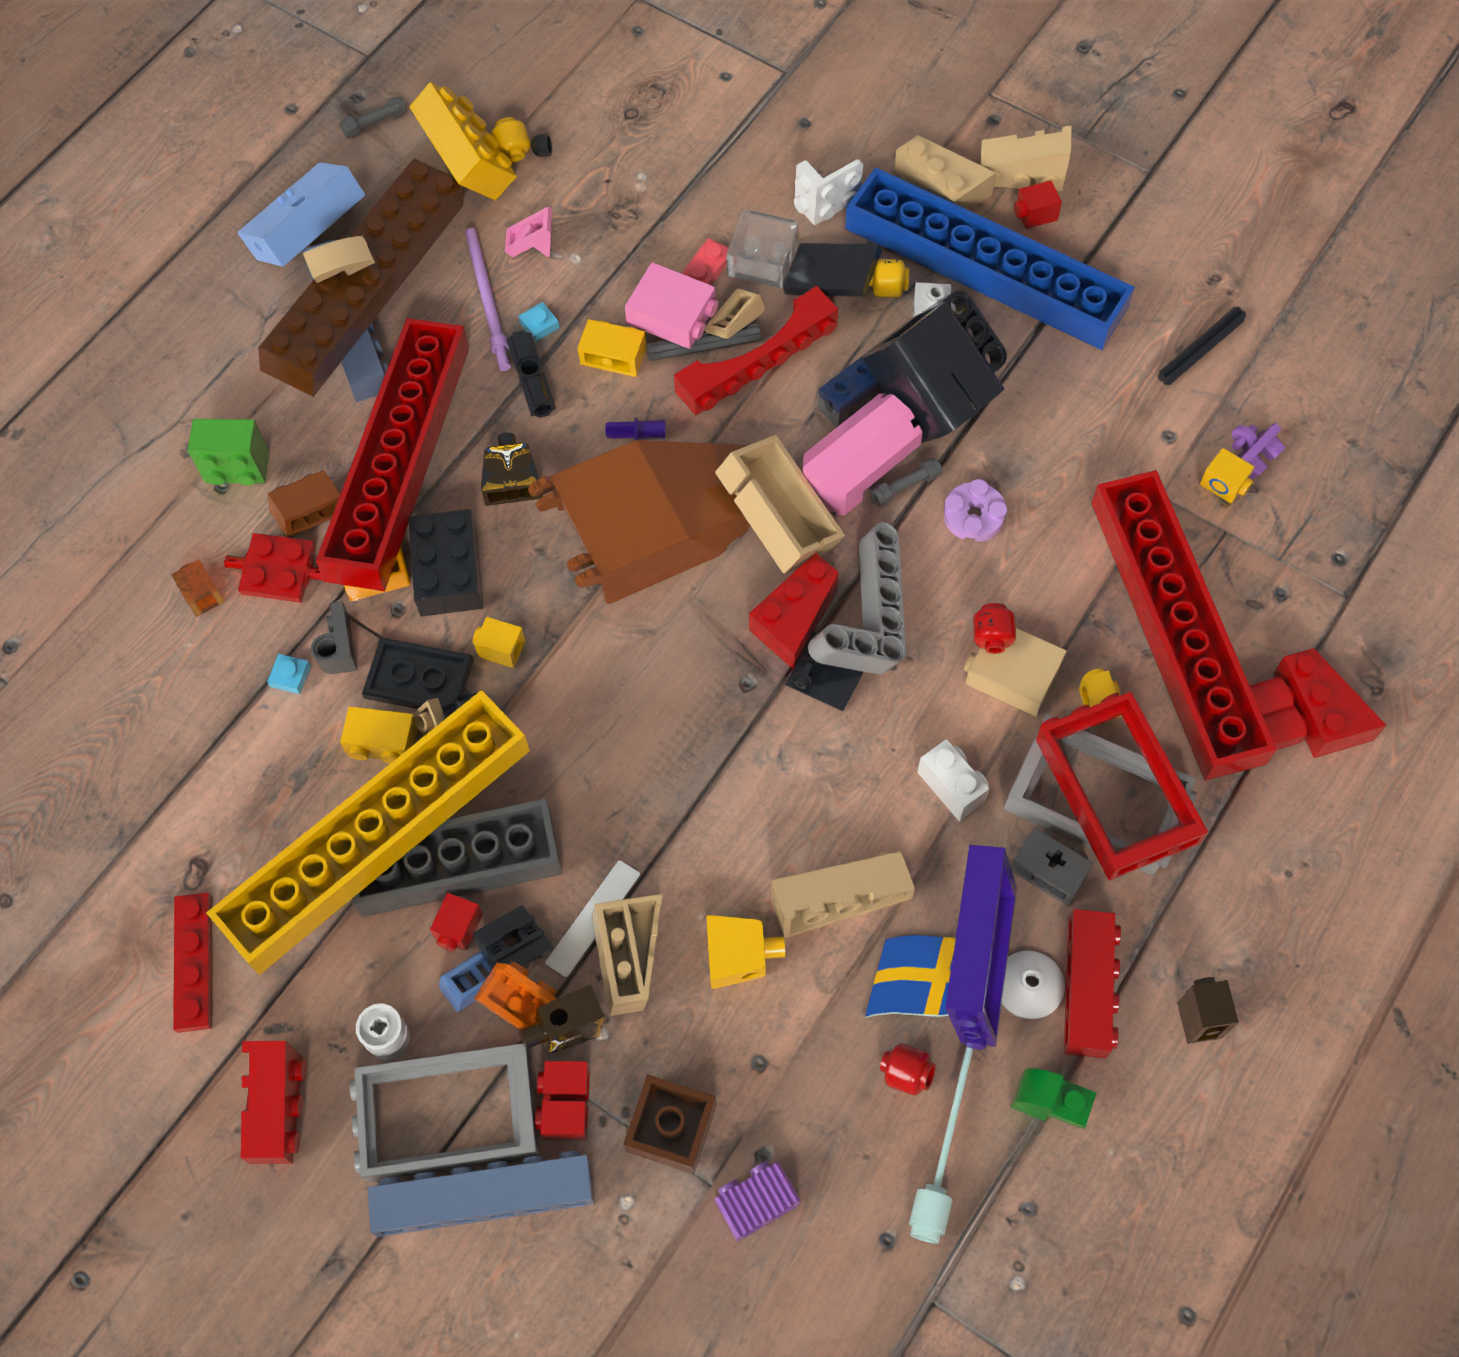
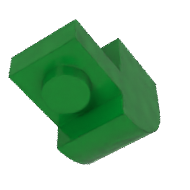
[1010,1068,1096,1129]

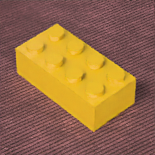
[409,82,517,201]

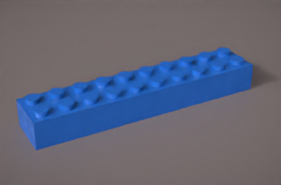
[845,167,1135,350]

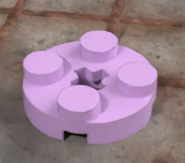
[944,479,1007,541]

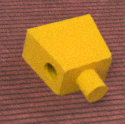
[706,915,785,989]

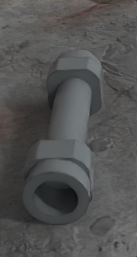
[339,96,407,138]
[870,458,942,506]

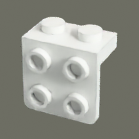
[794,159,863,226]

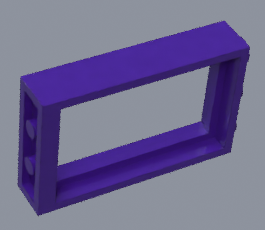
[945,845,1017,1050]

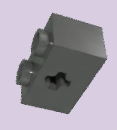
[1011,828,1094,906]

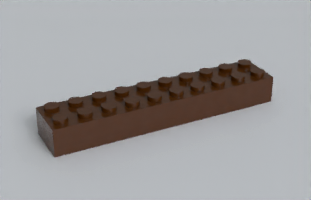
[258,158,464,397]

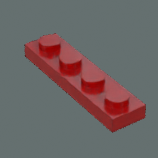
[173,892,212,1033]

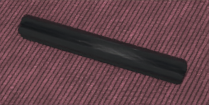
[1158,307,1246,385]

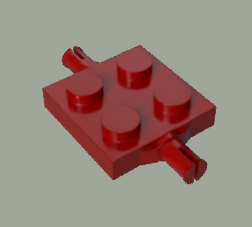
[224,533,323,603]

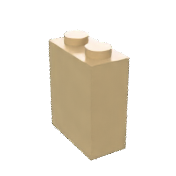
[964,628,1067,716]

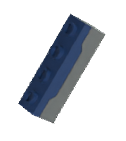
[818,323,905,427]

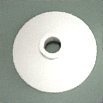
[1002,950,1065,1019]

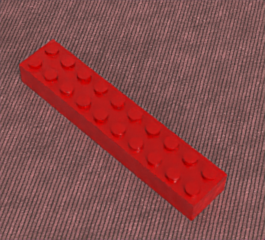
[316,318,469,592]
[1091,470,1277,781]

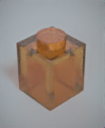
[171,559,224,617]

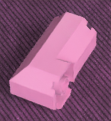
[803,393,922,515]

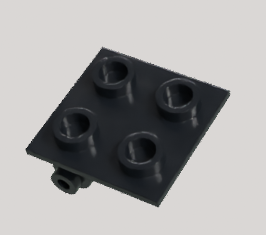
[785,632,864,711]

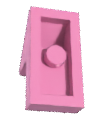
[505,207,552,257]

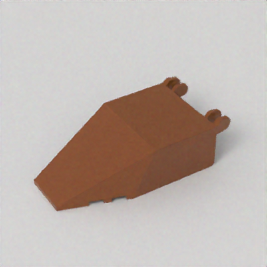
[528,440,751,604]

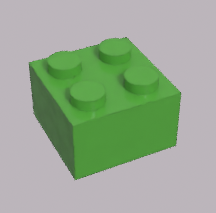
[187,419,270,485]

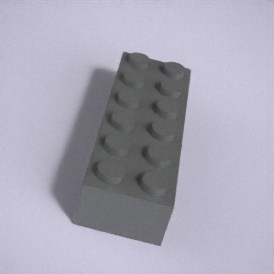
[353,798,562,917]

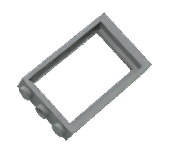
[1004,714,1197,876]
[350,1043,540,1183]

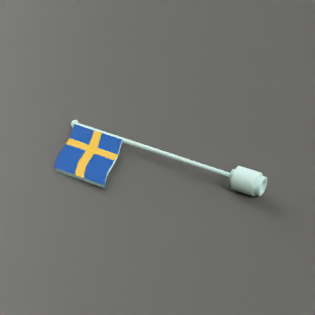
[865,935,973,1244]

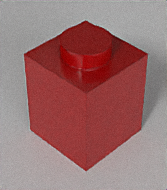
[1014,180,1062,229]
[430,893,483,951]

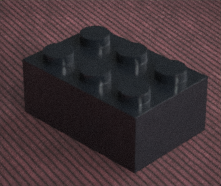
[408,509,483,617]

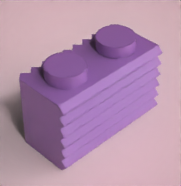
[715,1161,801,1242]

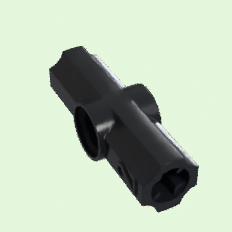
[507,330,556,418]

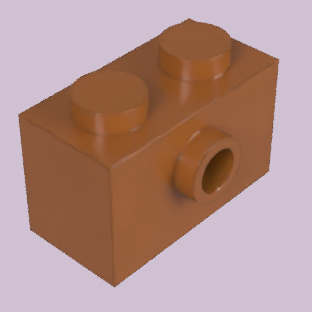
[267,470,340,537]

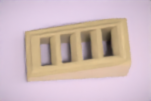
[705,288,766,339]

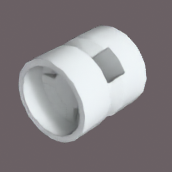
[356,1003,410,1060]

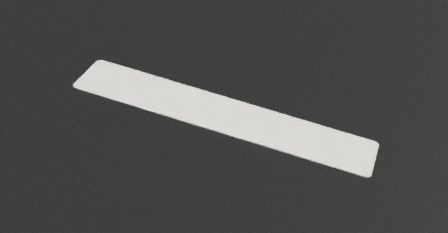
[545,860,640,977]

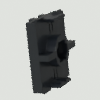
[473,905,553,969]

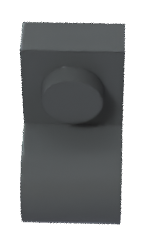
[311,601,357,674]

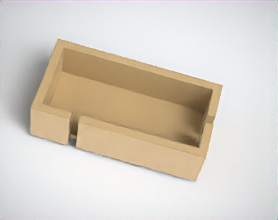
[715,435,845,574]

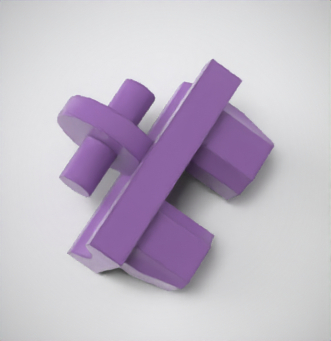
[1232,422,1286,479]

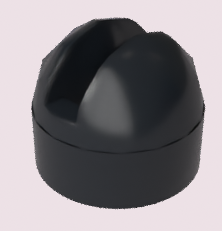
[531,133,552,157]

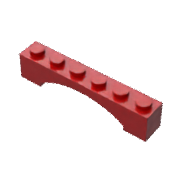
[674,286,839,416]

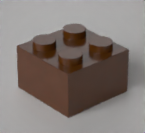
[623,1074,717,1174]

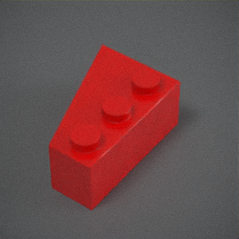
[749,553,839,669]
[1274,648,1387,758]
[241,1041,307,1164]

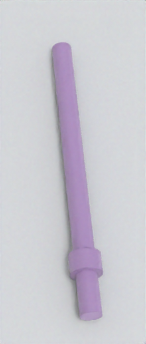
[465,228,511,371]

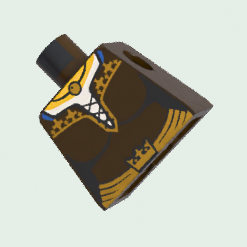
[481,432,543,506]
[519,984,605,1054]

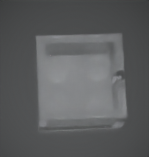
[726,209,799,289]

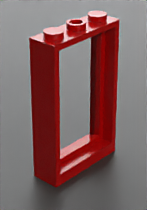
[1036,691,1208,881]

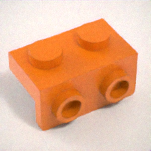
[474,961,557,1030]

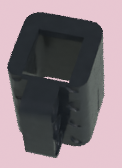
[862,291,1007,443]

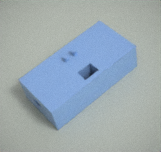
[237,162,365,267]

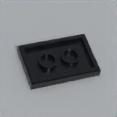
[782,243,882,297]
[362,637,474,714]

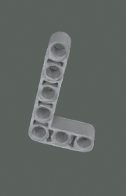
[808,522,906,674]

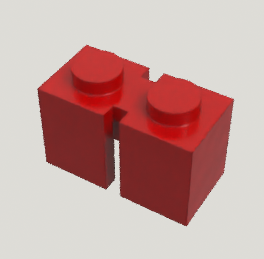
[535,1061,590,1141]

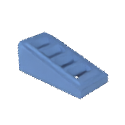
[439,951,492,1012]

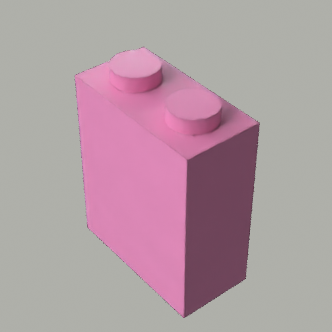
[625,262,718,349]

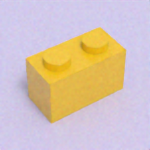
[578,319,646,377]
[340,706,418,764]

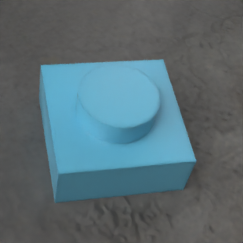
[518,302,560,342]
[267,654,311,694]

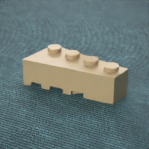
[771,851,915,938]

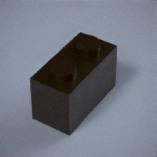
[1177,977,1239,1044]

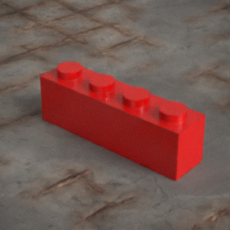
[1063,909,1121,1059]

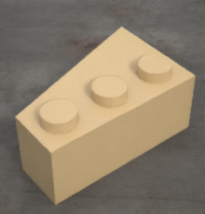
[979,125,1072,191]
[894,135,996,211]
[592,894,663,1016]

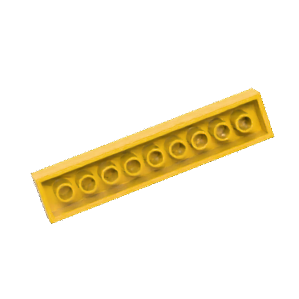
[206,690,530,975]

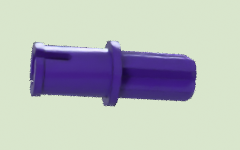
[605,418,665,440]

